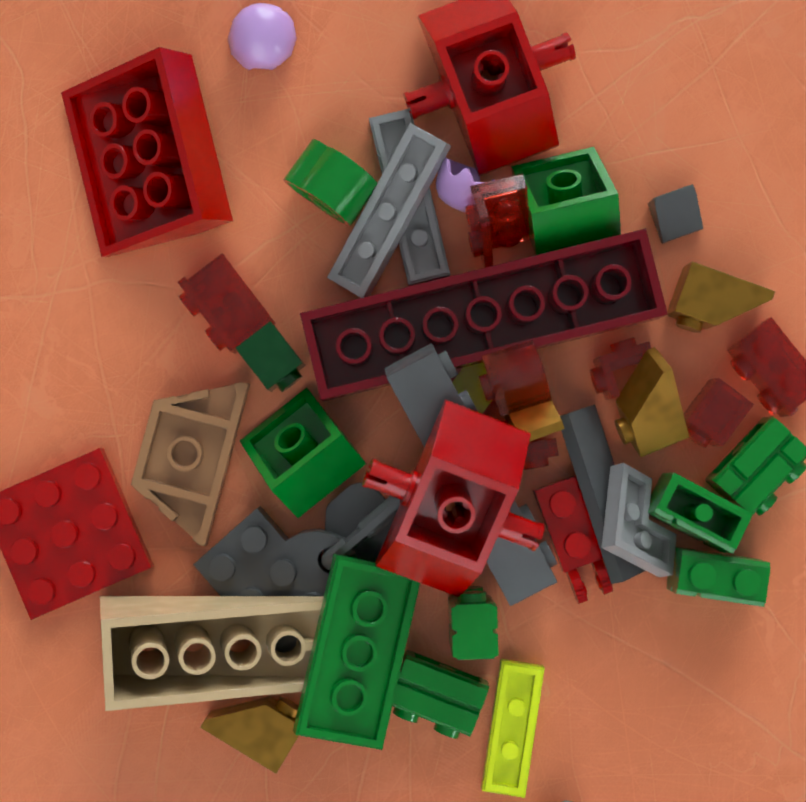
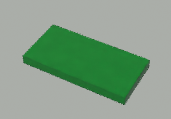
[293,554,420,750]

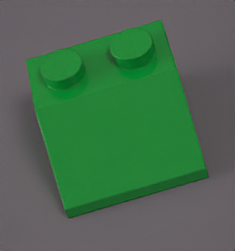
[511,147,621,255]
[240,387,367,518]

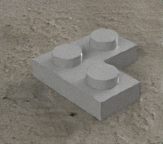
[601,463,677,578]

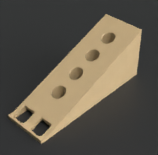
[100,596,324,711]

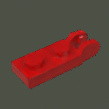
[533,476,613,604]

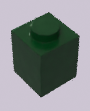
[236,321,306,392]

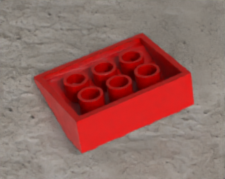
[61,47,233,257]

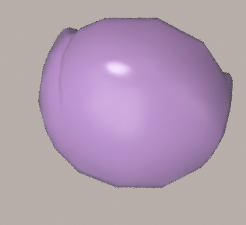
[228,3,297,70]
[436,157,502,213]

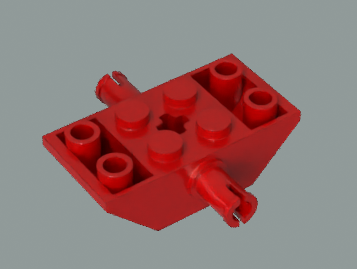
[403,0,576,176]
[362,399,545,597]

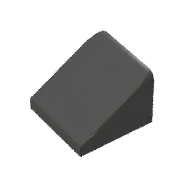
[648,184,703,244]

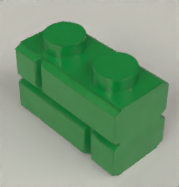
[705,416,806,516]
[648,472,752,554]
[667,547,771,607]
[448,586,499,660]
[392,649,489,739]

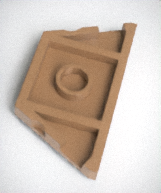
[131,382,250,546]

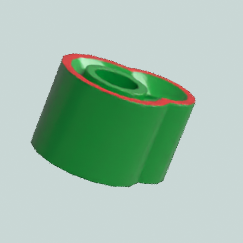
[283,139,377,226]

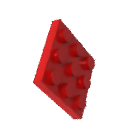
[0,448,154,620]

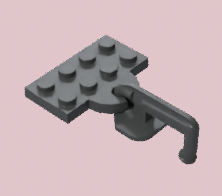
[193,482,400,653]

